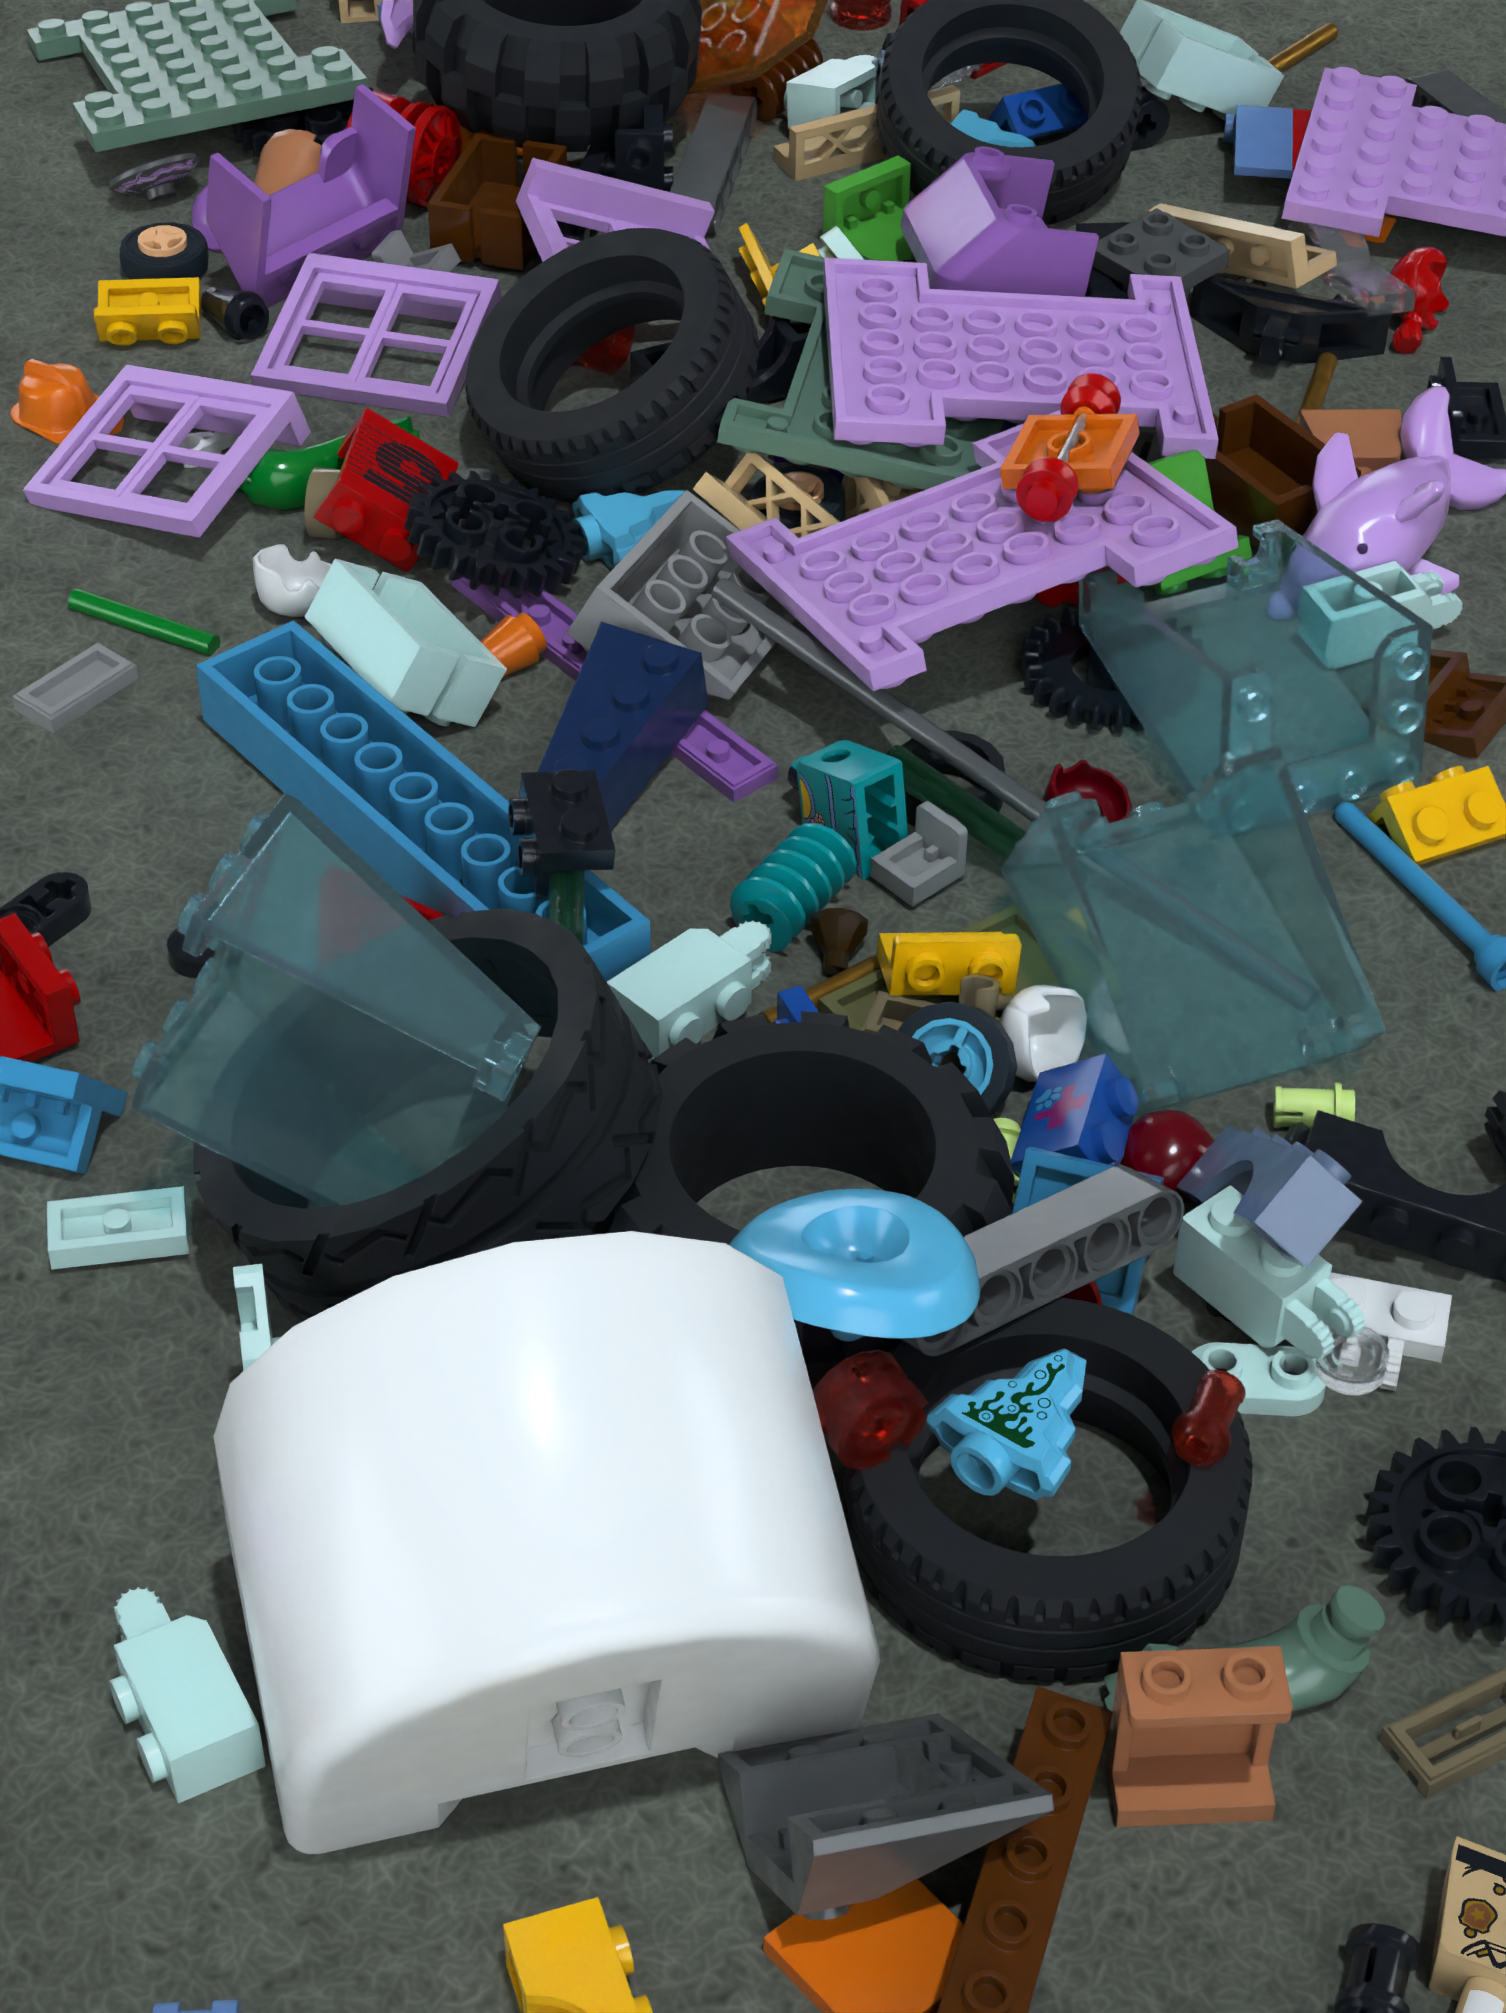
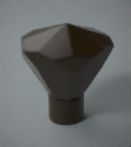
[810,908,868,976]

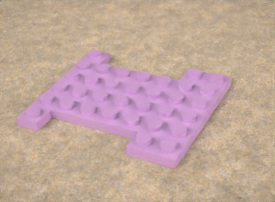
[1282,67,1506,237]
[823,258,1219,459]
[726,410,1238,692]

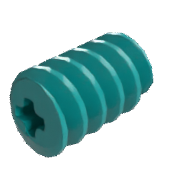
[730,823,857,952]

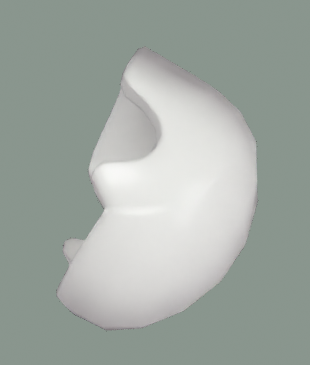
[253,544,332,617]
[999,985,1087,1082]

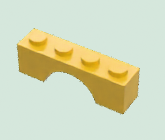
[503,1897,653,2013]

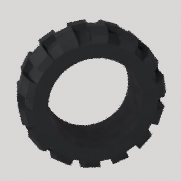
[413,0,702,152]
[592,1011,1015,1405]

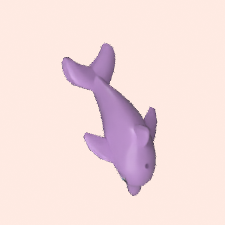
[1265,386,1506,624]

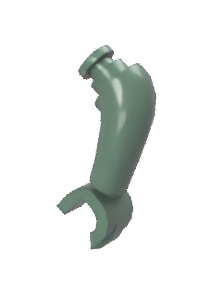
[1104,1585,1385,1718]

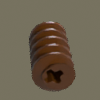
[730,34,823,122]

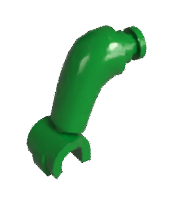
[236,416,420,511]

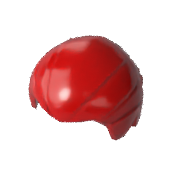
[1385,247,1450,354]

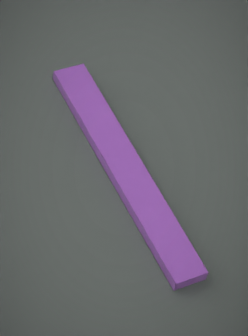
[451,577,778,803]

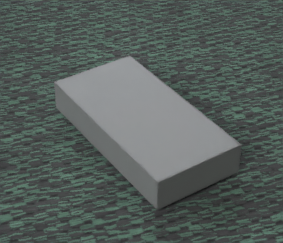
[12,643,139,733]

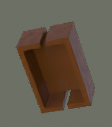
[427,133,567,270]
[1205,394,1361,559]

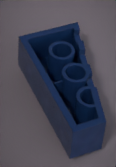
[537,622,708,830]

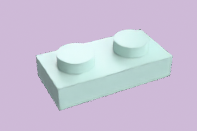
[47,1186,189,1270]

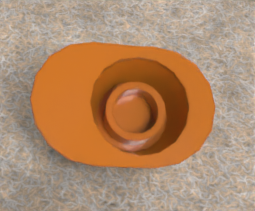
[10,359,124,445]

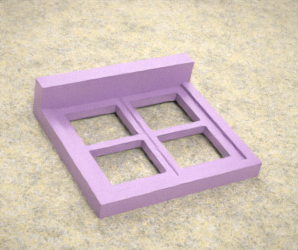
[516,158,715,321]
[251,253,501,417]
[23,365,311,538]

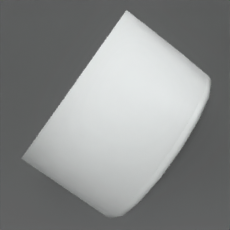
[214,1231,880,1854]

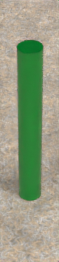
[68,588,221,656]

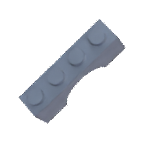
[1176,1125,1363,1268]

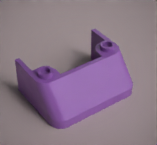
[206,84,416,308]
[900,146,1099,297]

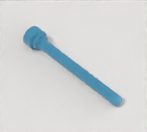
[1334,802,1506,991]

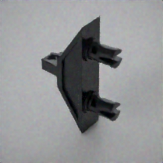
[1189,276,1392,366]

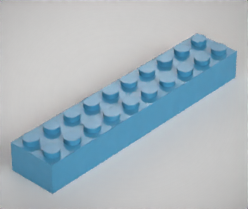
[196,620,651,982]

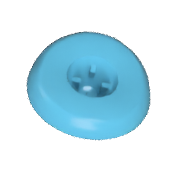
[729,1189,980,1342]

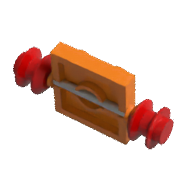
[1000,373,1140,522]

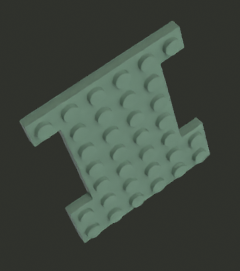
[26,0,369,152]
[717,249,1004,490]

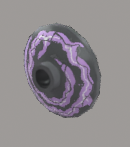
[107,153,200,202]

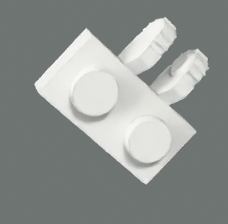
[1328,1272,1452,1391]

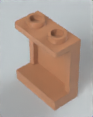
[1106,1646,1293,1827]

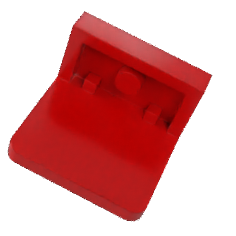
[0,913,81,1062]

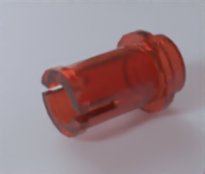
[1171,1370,1246,1466]

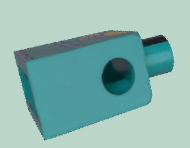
[788,740,908,880]

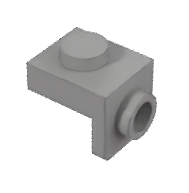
[372,230,461,272]
[870,801,968,907]

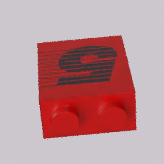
[313,407,459,571]

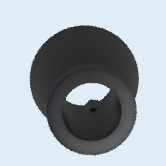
[201,287,269,340]

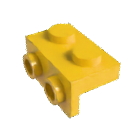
[94,277,201,346]
[1366,766,1506,865]
[877,932,1022,996]

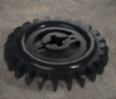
[1019,600,1207,732]

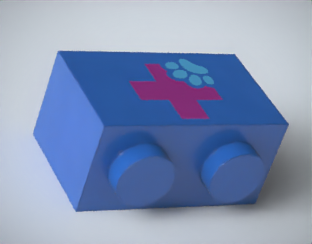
[1011,1053,1139,1177]

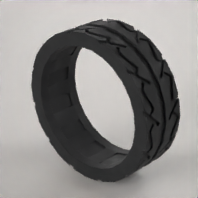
[194,908,662,1322]

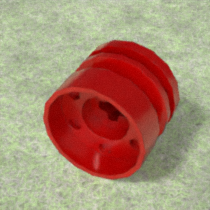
[346,91,462,208]

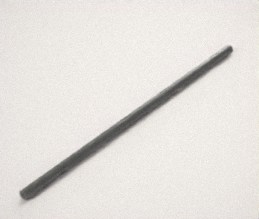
[712,578,1321,1014]

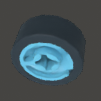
[898,1001,1017,1114]

